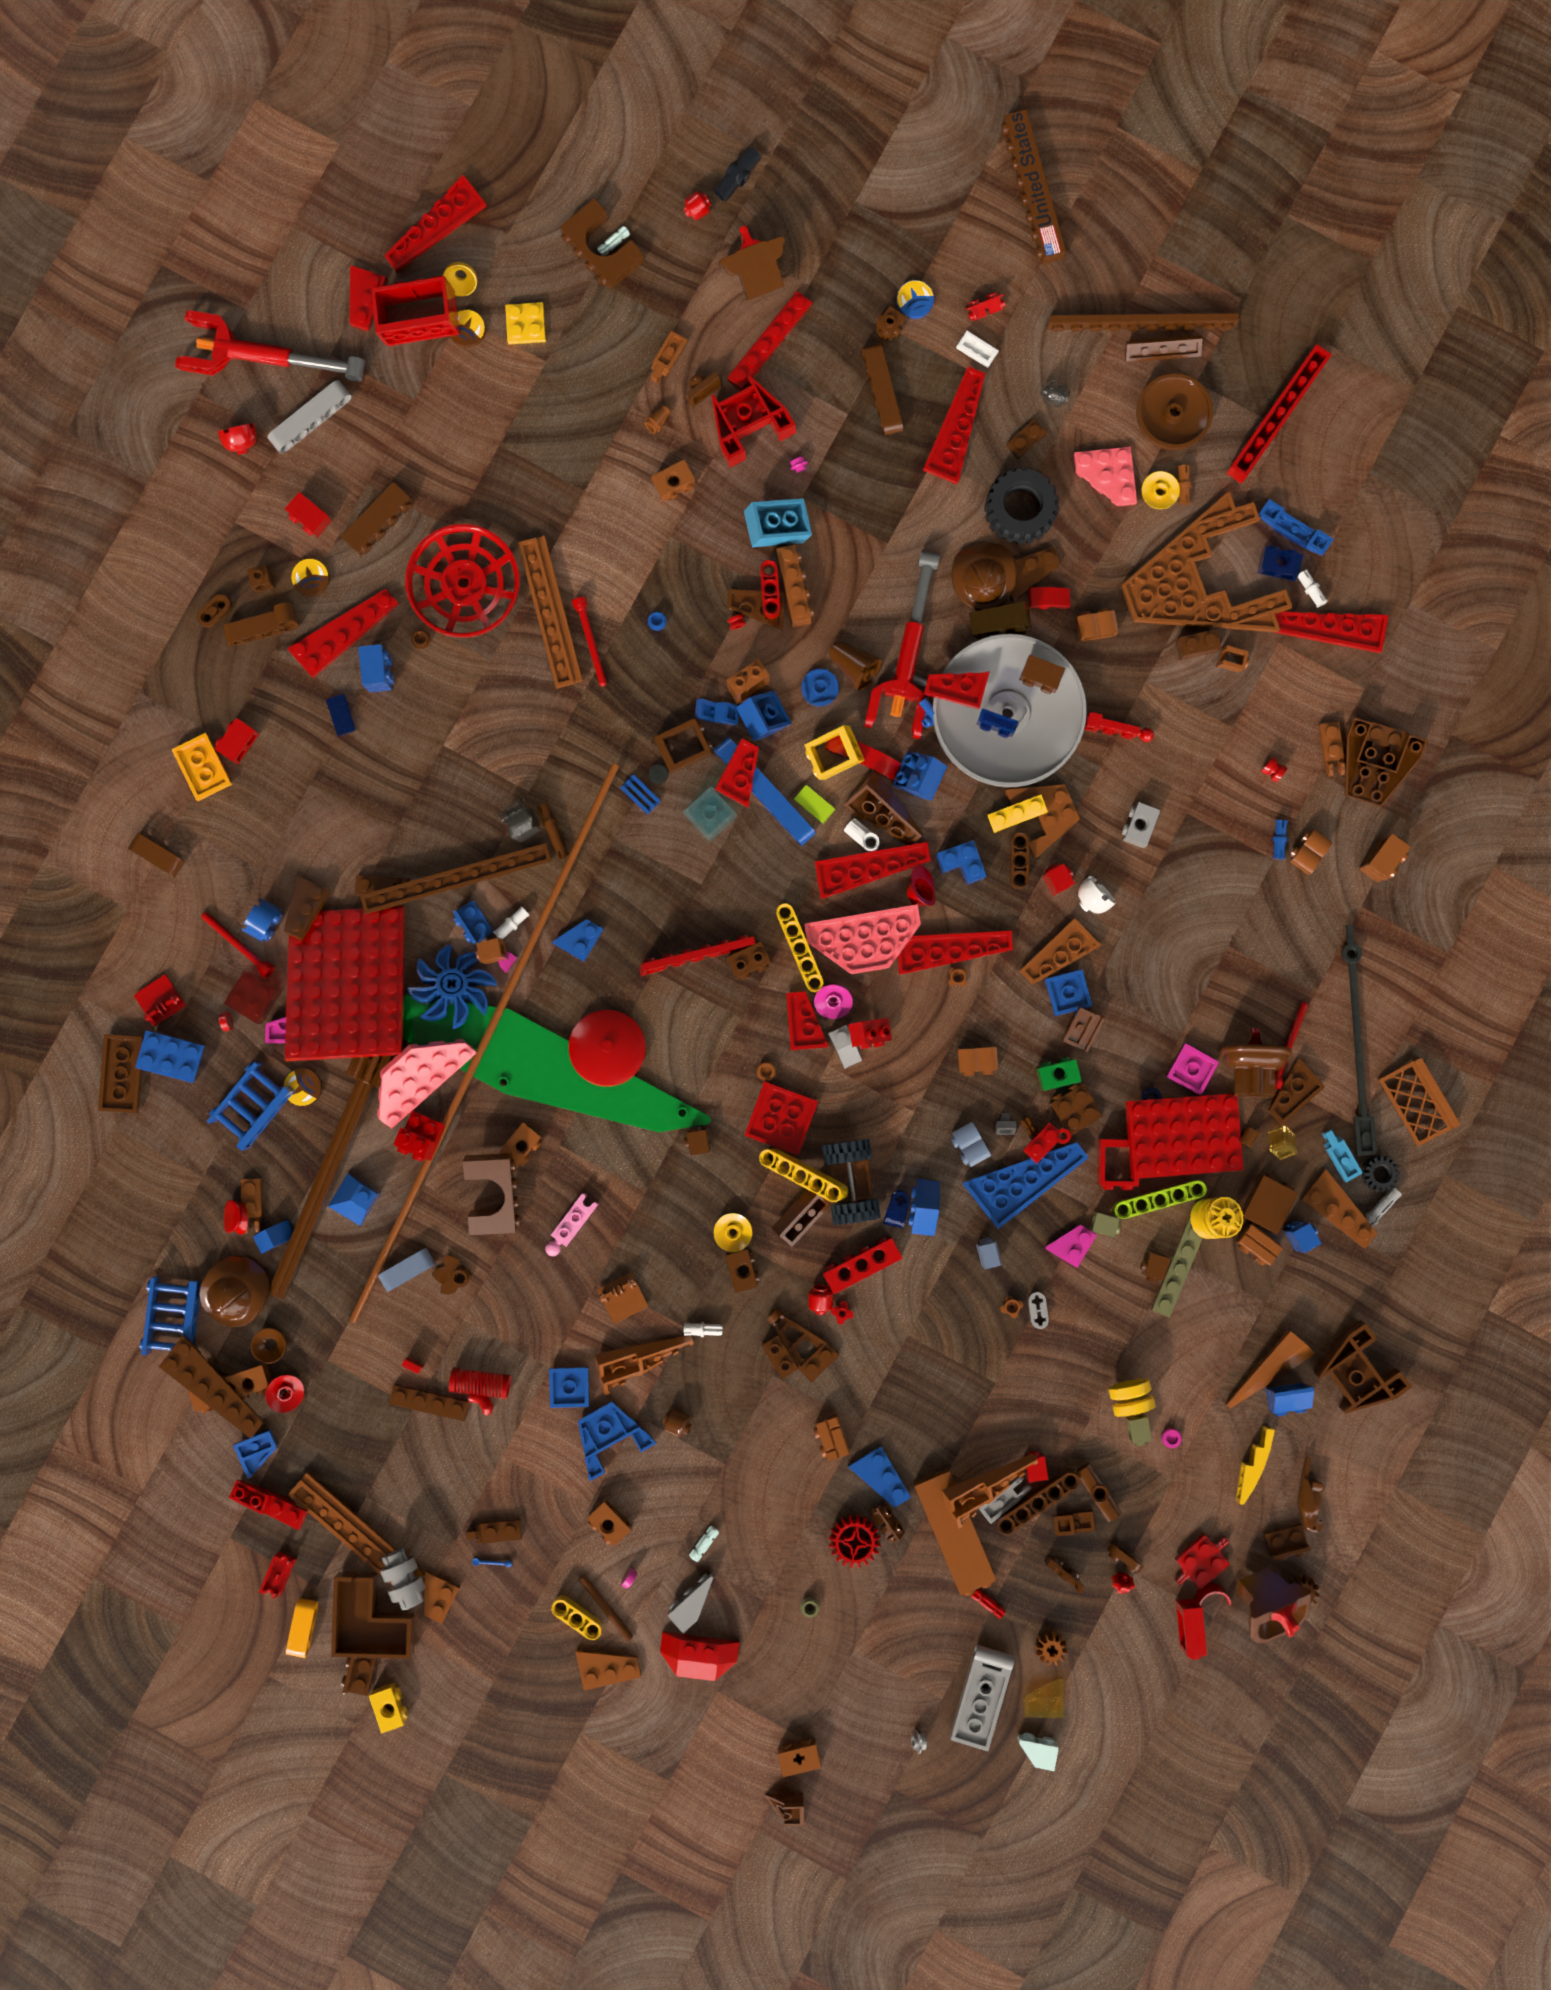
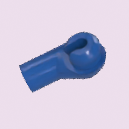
[919,698,937,728]

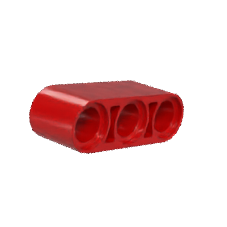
[760,560,780,619]

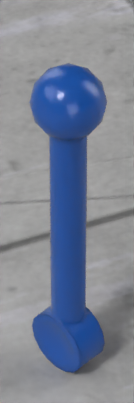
[472,1557,513,1567]

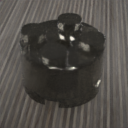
[499,798,542,842]

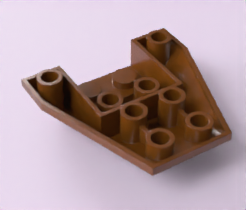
[1345,717,1428,807]

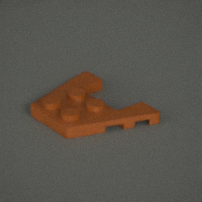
[1004,784,1080,859]

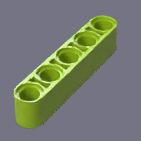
[1112,1180,1207,1219]

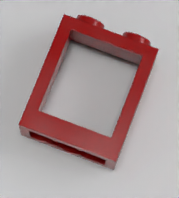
[1097,1139,1139,1190]
[1175,1598,1207,1660]

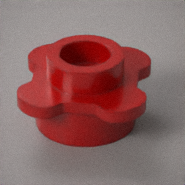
[831,1301,854,1325]

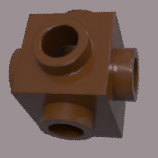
[875,306,905,342]

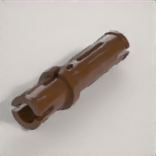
[536,802,570,860]

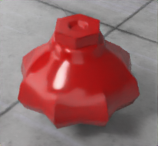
[1111,1572,1135,1594]

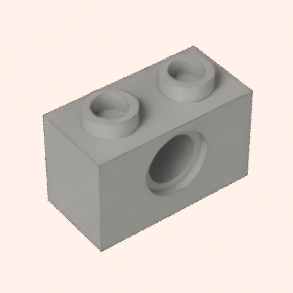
[1121,802,1160,848]

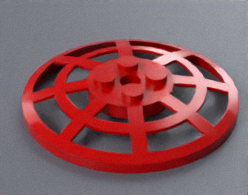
[405,524,520,638]

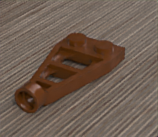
[766,1308,839,1383]

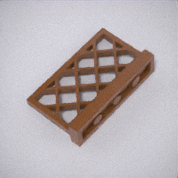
[1378,1056,1461,1147]

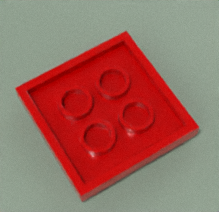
[744,1081,818,1155]

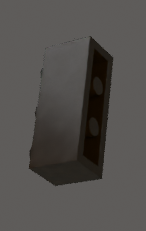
[969,601,1032,640]

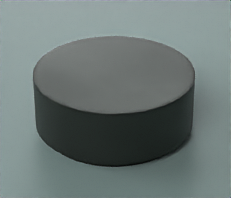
[649,765,668,785]

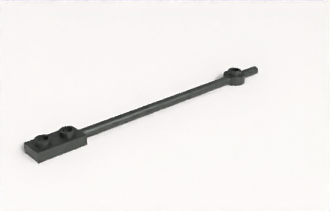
[1341,925,1377,1155]

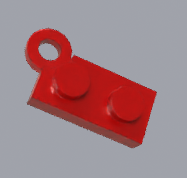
[1023,1122,1071,1164]

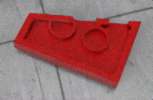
[923,671,990,710]
[714,738,759,808]
[786,991,829,1050]

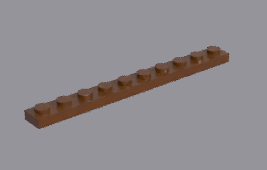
[1047,313,1239,332]
[360,843,551,914]

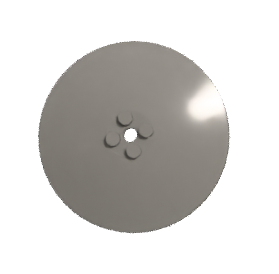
[933,634,1086,787]

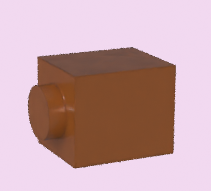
[476,938,508,964]

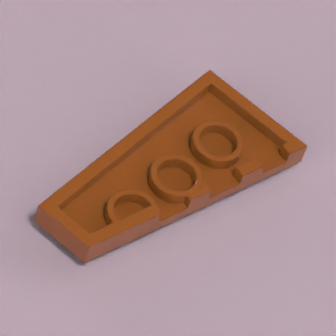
[1019,918,1102,985]

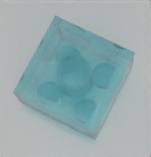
[683,786,737,843]

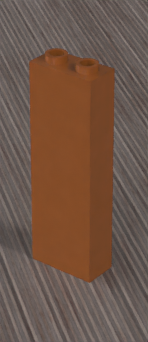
[913,1468,997,1596]

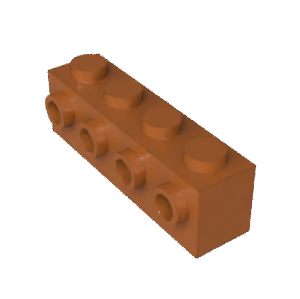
[776,545,814,628]

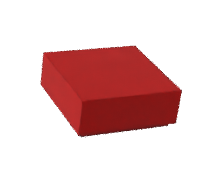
[401,1357,425,1374]

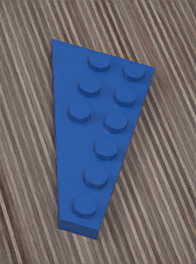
[962,1142,1089,1229]

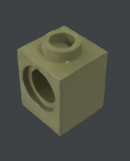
[1089,1212,1121,1238]
[1126,1415,1152,1446]

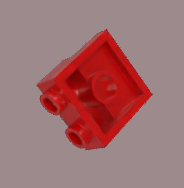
[393,1111,446,1162]

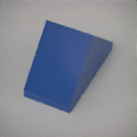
[253,1220,294,1254]

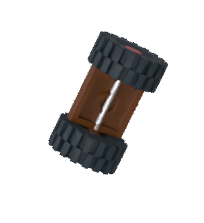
[822,1139,881,1225]

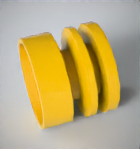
[1190,1197,1243,1239]

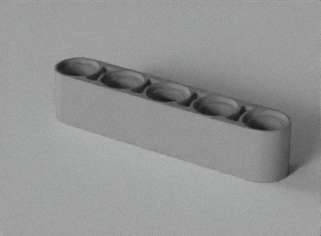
[267,380,352,454]

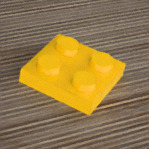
[505,302,546,344]

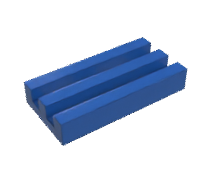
[620,774,661,815]

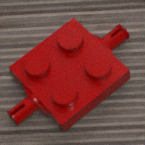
[1174,1533,1230,1590]

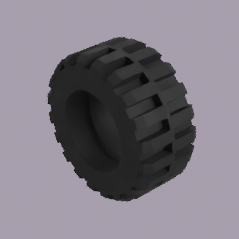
[984,467,1059,545]

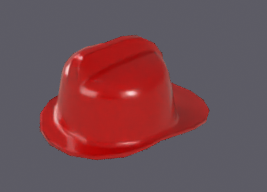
[906,865,936,907]

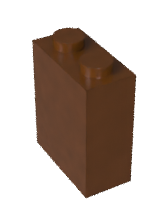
[1242,1173,1299,1235]

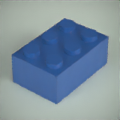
[135,1030,206,1083]

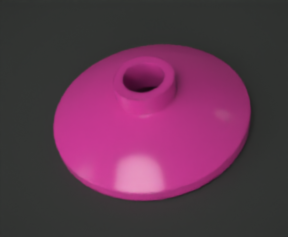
[814,984,853,1019]

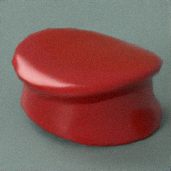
[223,1200,248,1235]

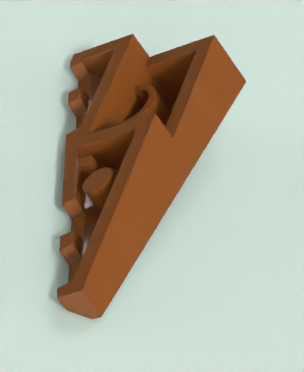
[1225,1330,1315,1409]
[594,1335,693,1395]
[942,1454,1038,1529]

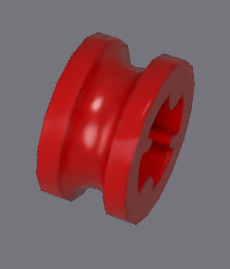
[727,614,746,630]

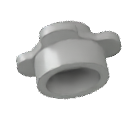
[911,1730,927,1754]

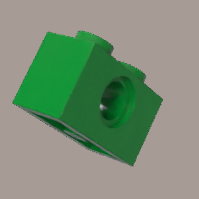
[1036,1057,1082,1091]

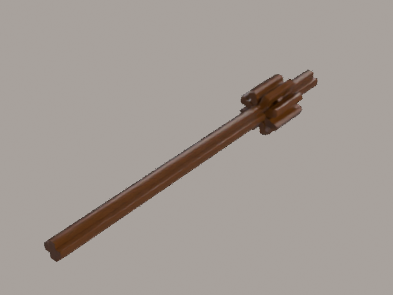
[268,1055,397,1299]

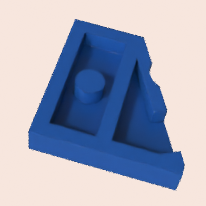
[552,919,604,962]
[233,1428,278,1479]

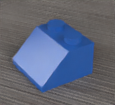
[736,690,792,741]
[1265,1382,1314,1416]

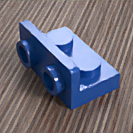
[453,900,494,945]

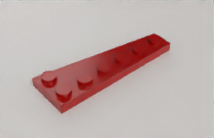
[384,175,487,273]
[923,366,985,485]
[288,589,399,678]
[1273,612,1389,653]
[814,842,931,899]
[898,931,1013,975]
[639,935,755,976]

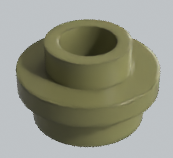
[800,1597,820,1618]

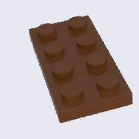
[98,1034,144,1113]

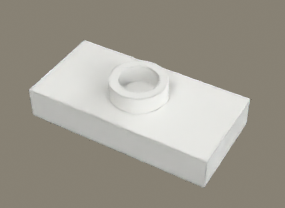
[956,331,999,368]

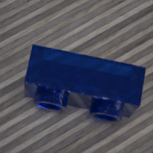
[976,708,1019,738]

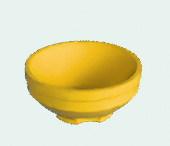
[443,262,477,297]

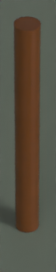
[579,1575,633,1642]

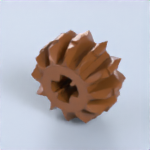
[1034,1631,1068,1666]

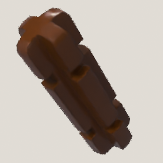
[1021,1117,1039,1141]

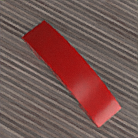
[824,735,901,781]

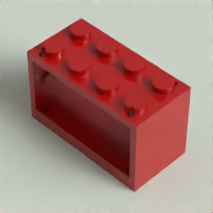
[371,275,460,347]

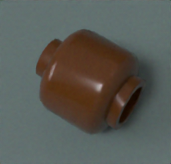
[662,1409,692,1438]

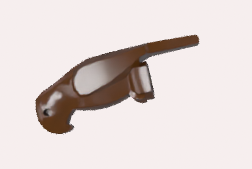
[1297,1457,1324,1533]

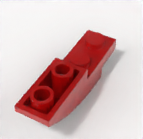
[229,1480,308,1530]

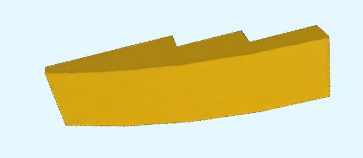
[1236,1426,1275,1505]

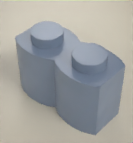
[950,1122,991,1167]
[976,1237,1002,1269]

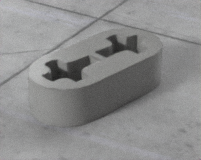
[1028,1291,1049,1329]

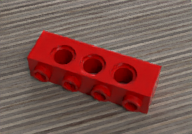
[823,1236,903,1294]

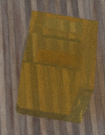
[1268,1126,1297,1160]

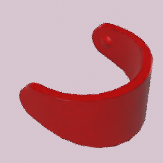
[1195,1583,1232,1605]

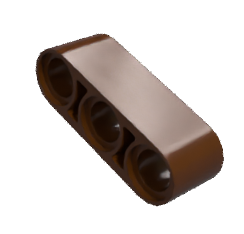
[128,832,185,877]
[1009,832,1029,890]

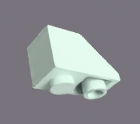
[1017,1733,1059,1771]

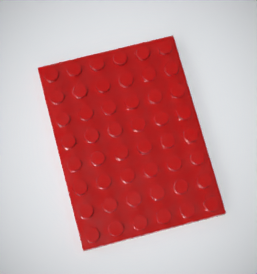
[284,906,405,1061]

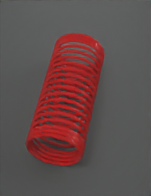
[449,1367,511,1399]

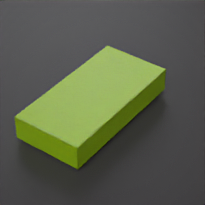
[794,785,835,824]

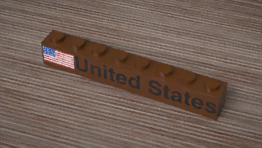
[1001,109,1066,265]

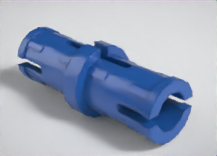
[1272,820,1288,859]

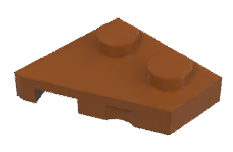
[424,1570,460,1624]

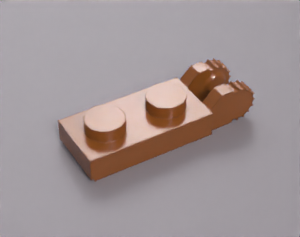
[1318,722,1346,777]
[241,1178,263,1233]

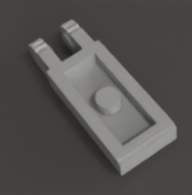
[978,1476,1032,1524]

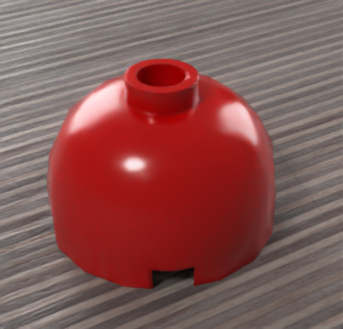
[217,423,257,455]

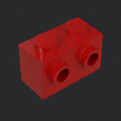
[284,492,332,538]
[215,718,260,765]
[1042,863,1075,896]
[848,1018,892,1050]

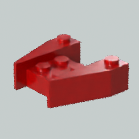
[711,375,796,468]

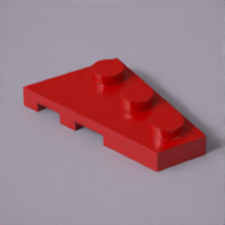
[350,265,387,332]

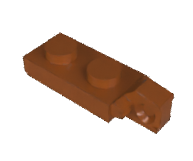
[651,331,688,384]

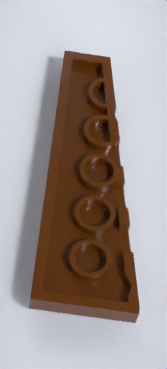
[159,1335,264,1439]

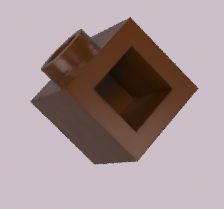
[684,1126,710,1156]
[1140,1252,1170,1283]

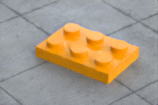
[171,733,232,801]

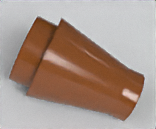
[644,405,671,434]

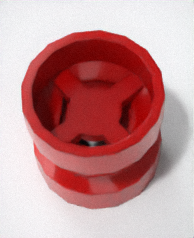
[1261,756,1288,783]

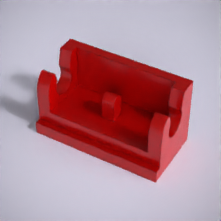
[258,1551,297,1598]

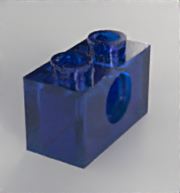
[1257,545,1303,581]

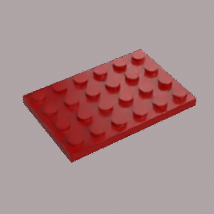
[1125,1093,1244,1179]

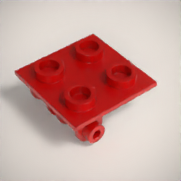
[133,974,186,1027]

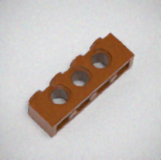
[188,1363,272,1413]

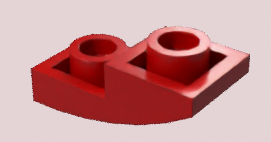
[1029,587,1070,610]

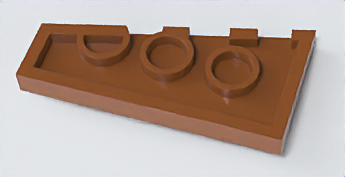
[1302,1169,1378,1249]

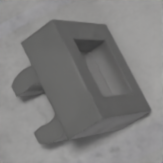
[995,1113,1016,1135]

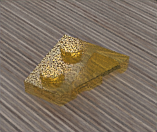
[1024,1678,1064,1718]

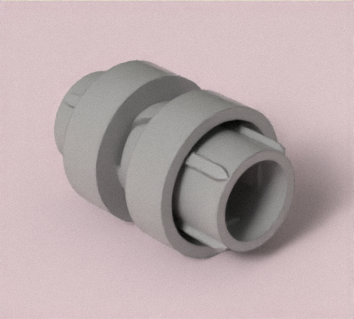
[380,1548,426,1610]

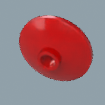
[265,1374,304,1413]

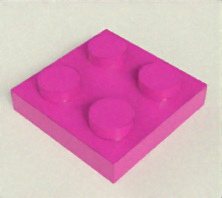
[1166,1043,1219,1096]

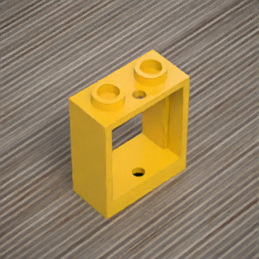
[804,725,865,780]

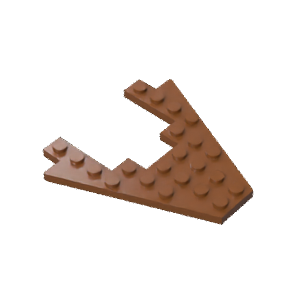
[1121,492,1292,632]

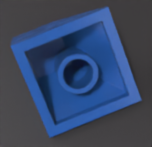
[328,1173,381,1226]

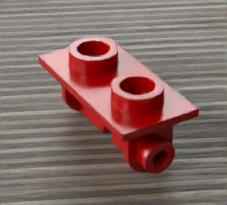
[964,292,1005,321]

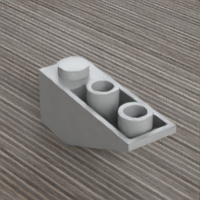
[667,1572,714,1633]

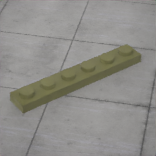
[1151,1203,1203,1318]

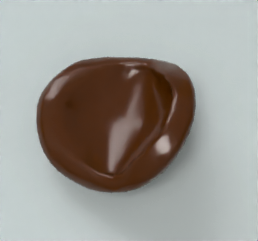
[951,543,1017,610]
[199,1256,269,1327]

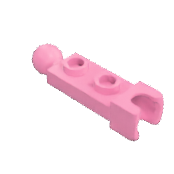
[545,1192,599,1256]

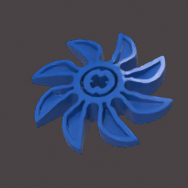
[407,945,497,1029]

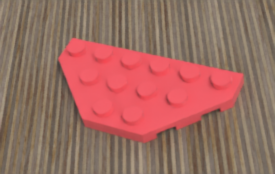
[804,904,921,974]
[377,1039,477,1129]

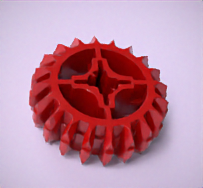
[829,1514,881,1568]

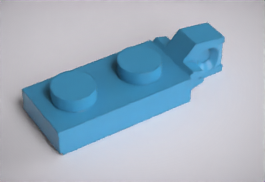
[1322,1129,1362,1183]

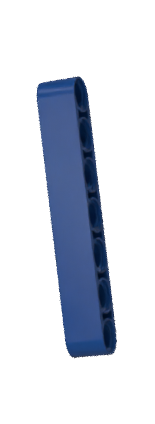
[714,737,816,846]

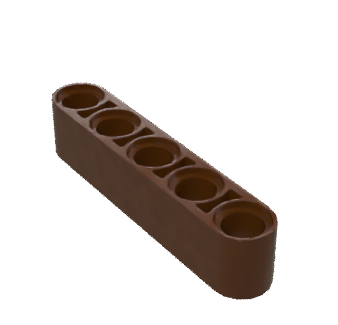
[862,343,903,436]
[996,1469,1079,1535]

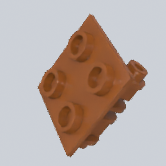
[597,1272,649,1324]

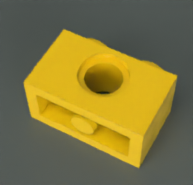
[369,1682,408,1733]

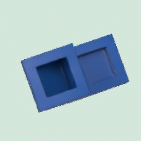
[695,699,739,725]

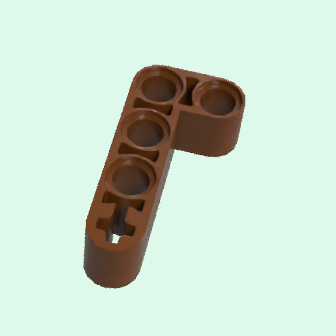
[223,602,299,646]

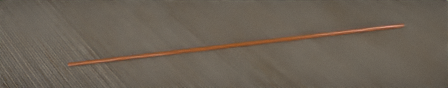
[349,763,619,1323]

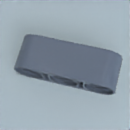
[378,1247,436,1292]

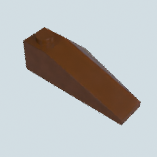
[843,773,923,845]

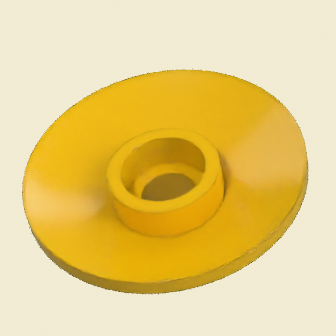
[1142,471,1180,509]
[714,1213,752,1252]

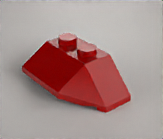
[660,1631,740,1681]

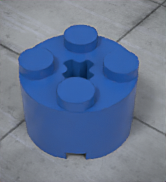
[242,898,285,942]

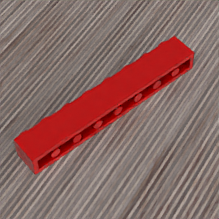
[1226,344,1332,484]

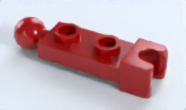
[1084,712,1154,742]

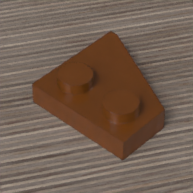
[1044,1556,1085,1594]

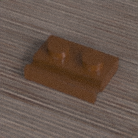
[1062,1006,1105,1052]

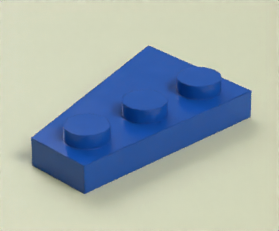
[848,1446,911,1508]

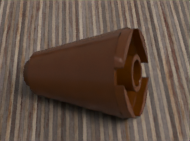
[829,641,882,691]

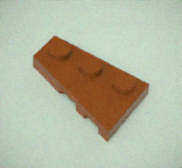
[575,1650,641,1690]

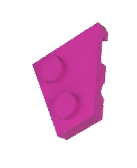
[1045,1225,1097,1268]

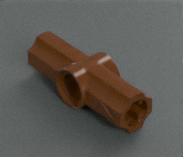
[1075,1463,1122,1522]

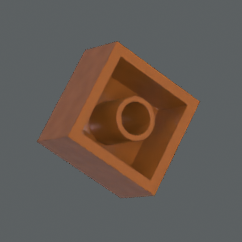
[1359,834,1411,882]

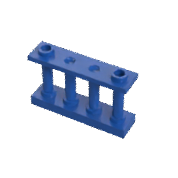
[207,1061,296,1151]
[140,1276,202,1355]

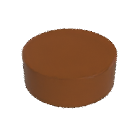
[757,1062,776,1081]

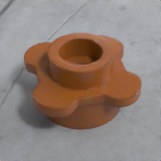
[948,967,967,987]
[1000,1295,1023,1318]

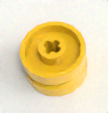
[1108,1378,1156,1417]

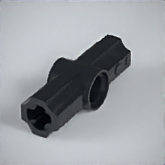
[713,147,761,202]

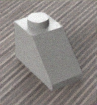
[828,1025,862,1068]

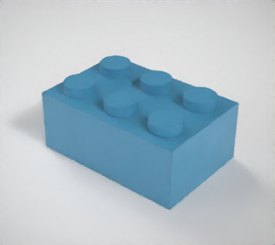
[744,498,812,547]

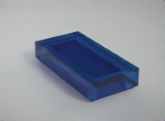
[326,694,357,737]

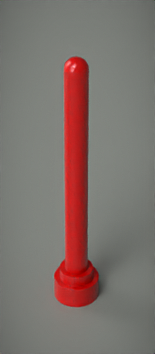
[572,597,607,687]
[201,912,275,978]
[1275,1002,1308,1090]

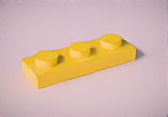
[987,794,1048,833]

